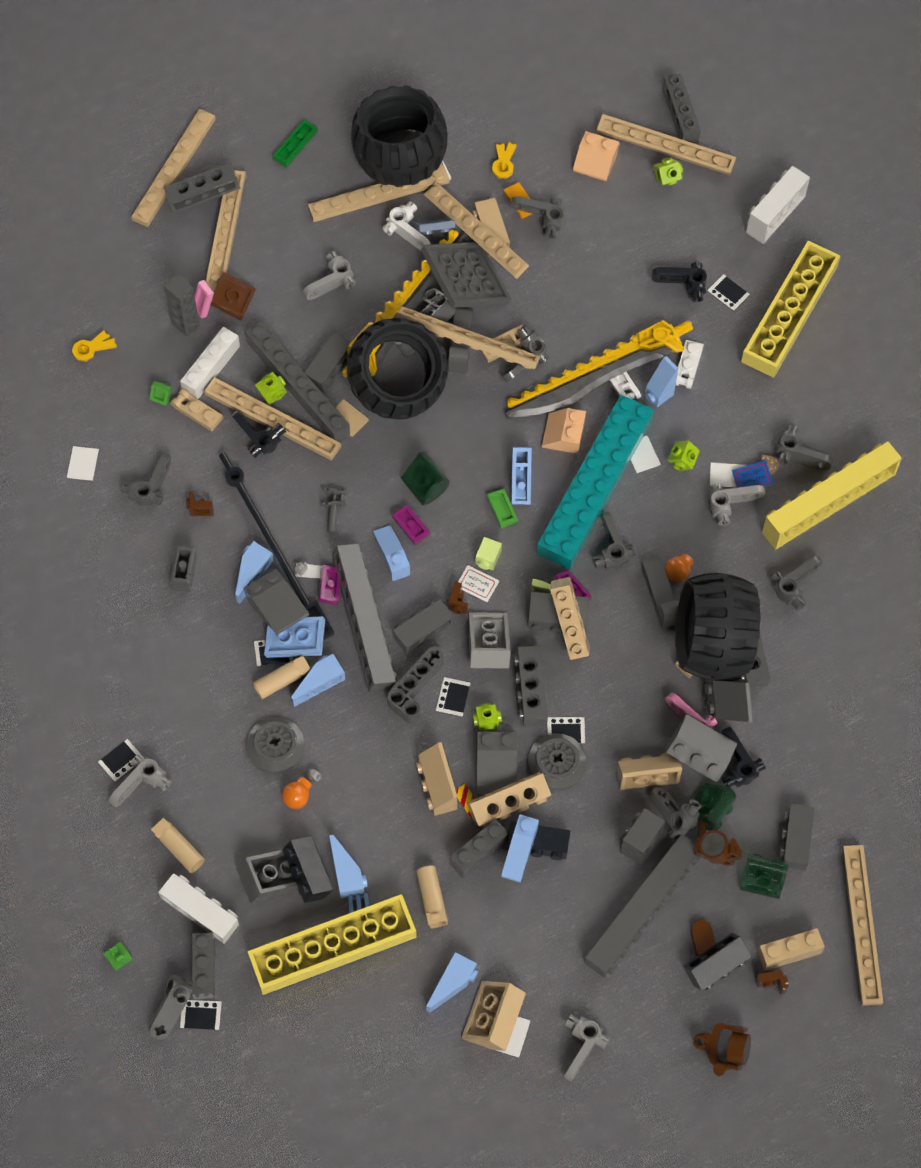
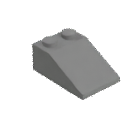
[469,613,511,669]

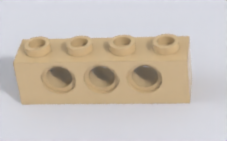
[550,577,590,660]
[466,772,551,828]

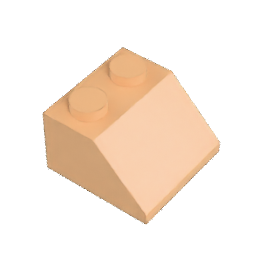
[573,131,619,181]
[542,408,586,454]

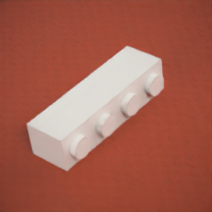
[180,327,240,399]
[158,873,239,944]

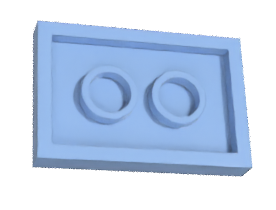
[264,616,325,658]

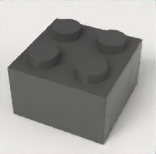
[620,808,665,865]

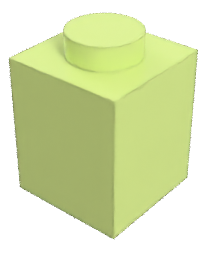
[476,537,502,570]

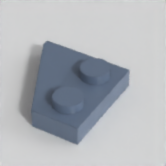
[411,219,455,235]

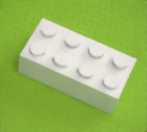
[746,166,810,244]

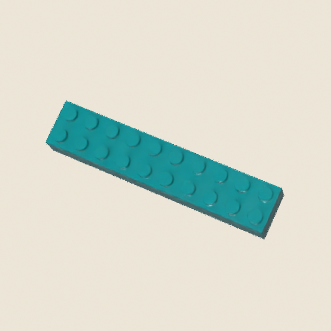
[536,395,654,570]

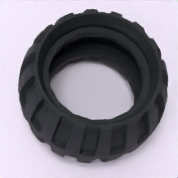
[351,85,448,187]
[347,318,448,420]
[675,573,761,680]

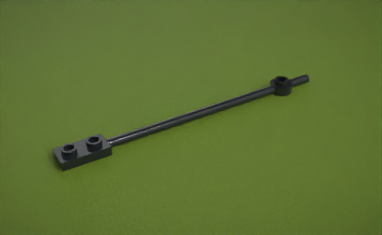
[219,452,334,640]

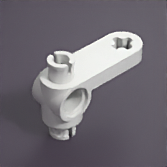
[382,201,431,252]

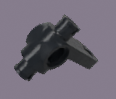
[652,262,707,302]
[231,409,287,458]
[722,726,766,789]

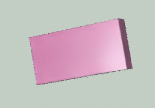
[195,280,214,319]

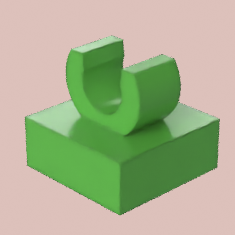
[149,381,172,406]
[103,942,132,971]

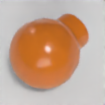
[665,554,693,583]
[282,777,312,809]

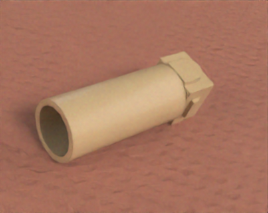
[253,656,311,699]
[151,818,205,873]
[416,866,448,929]

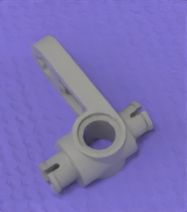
[303,251,356,300]
[709,483,766,526]
[108,755,172,808]
[564,1014,610,1082]

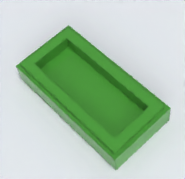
[487,488,518,529]

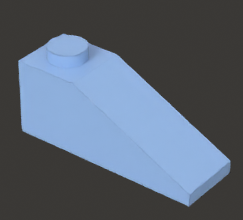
[645,356,679,407]
[512,447,532,505]
[373,525,410,581]
[235,541,274,604]
[291,654,345,707]
[501,814,539,883]
[329,835,367,898]
[426,952,479,1013]

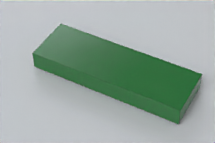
[272,120,318,168]

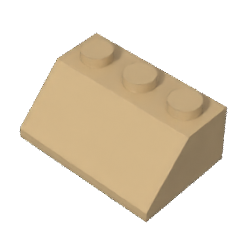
[416,742,457,816]
[617,753,682,790]
[462,981,526,1051]

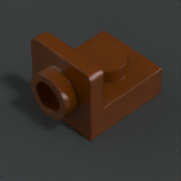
[186,491,214,516]
[448,582,468,614]
[756,970,789,995]

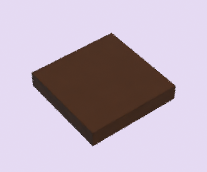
[210,272,256,321]

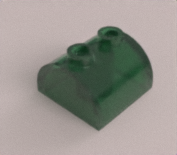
[401,452,450,505]
[694,783,737,831]
[740,854,788,899]

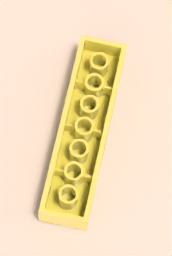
[741,241,840,378]
[762,442,902,550]
[248,894,417,995]

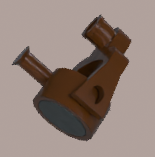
[694,821,742,866]
[693,1023,751,1076]

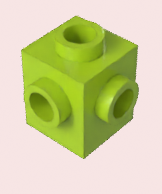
[653,158,683,185]
[255,372,287,405]
[667,440,700,471]
[473,703,502,732]

